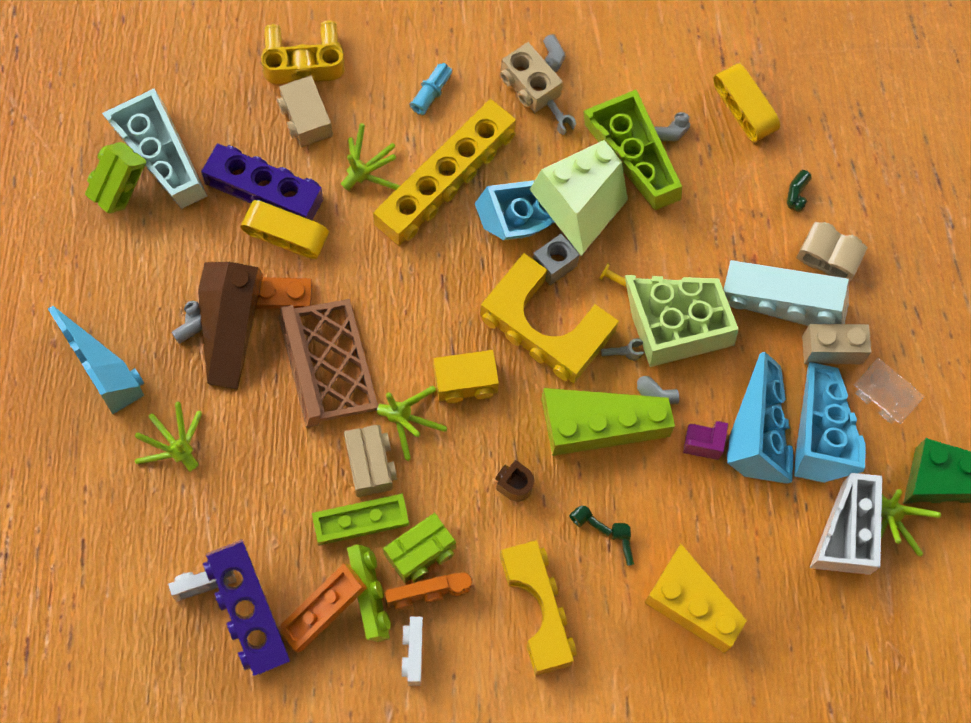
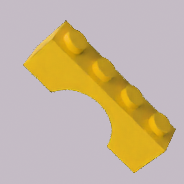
[500,540,577,676]

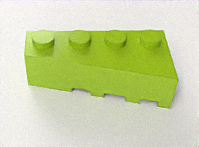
[584,90,682,210]
[541,388,675,456]

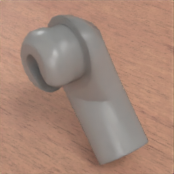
[543,34,566,72]

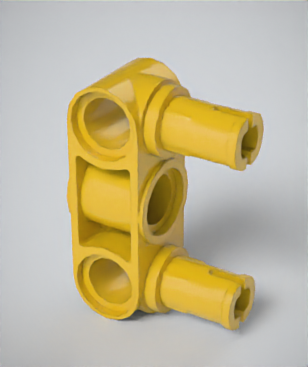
[261,21,345,84]

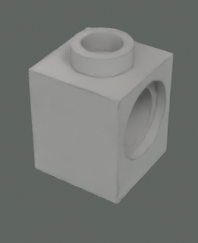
[533,234,579,285]

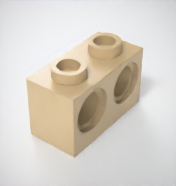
[500,42,563,113]

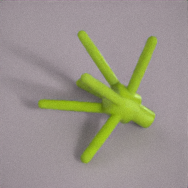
[341,123,400,191]
[377,386,447,461]
[135,402,202,471]
[881,489,941,556]

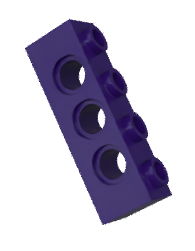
[201,143,324,220]
[203,539,290,676]

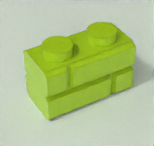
[85,142,147,213]
[383,513,456,583]

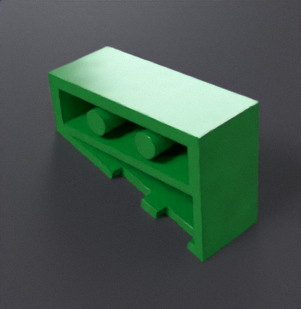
[903,438,971,504]

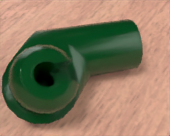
[786,170,812,212]

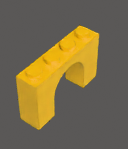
[480,253,619,384]

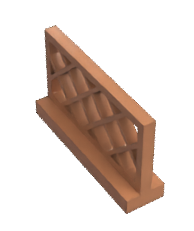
[279,299,378,428]

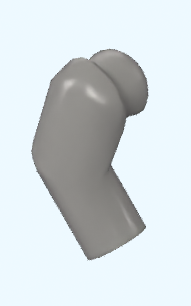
[654,112,690,141]
[171,301,202,344]
[637,376,679,405]

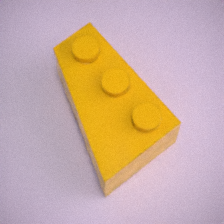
[644,544,747,653]

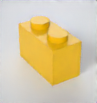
[433,350,499,403]

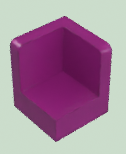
[683,421,728,460]

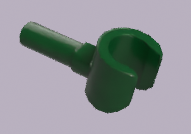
[569,506,612,536]
[612,523,634,566]

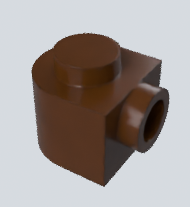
[495,460,534,501]

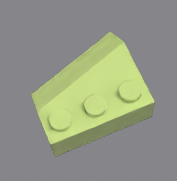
[529,140,628,256]
[625,275,739,367]

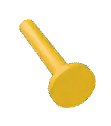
[599,263,627,288]

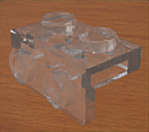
[854,358,925,424]

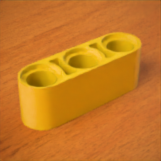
[713,63,781,142]
[240,200,329,259]

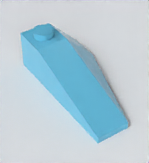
[475,180,555,240]
[48,306,144,414]
[727,352,793,483]
[794,362,866,483]

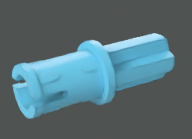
[409,63,452,115]

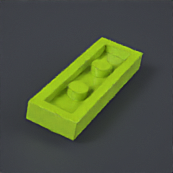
[312,493,409,546]
[347,544,391,642]

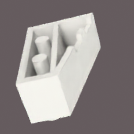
[810,473,882,575]

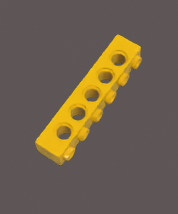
[373,98,516,246]

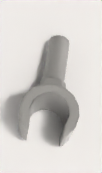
[547,100,576,134]
[601,338,644,361]

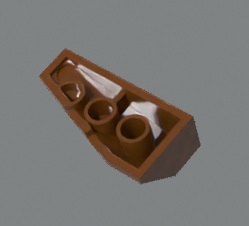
[198,262,263,390]

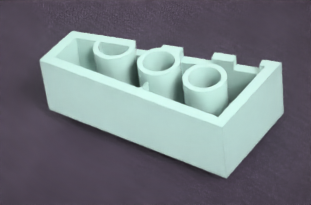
[102,89,207,209]
[723,260,849,326]

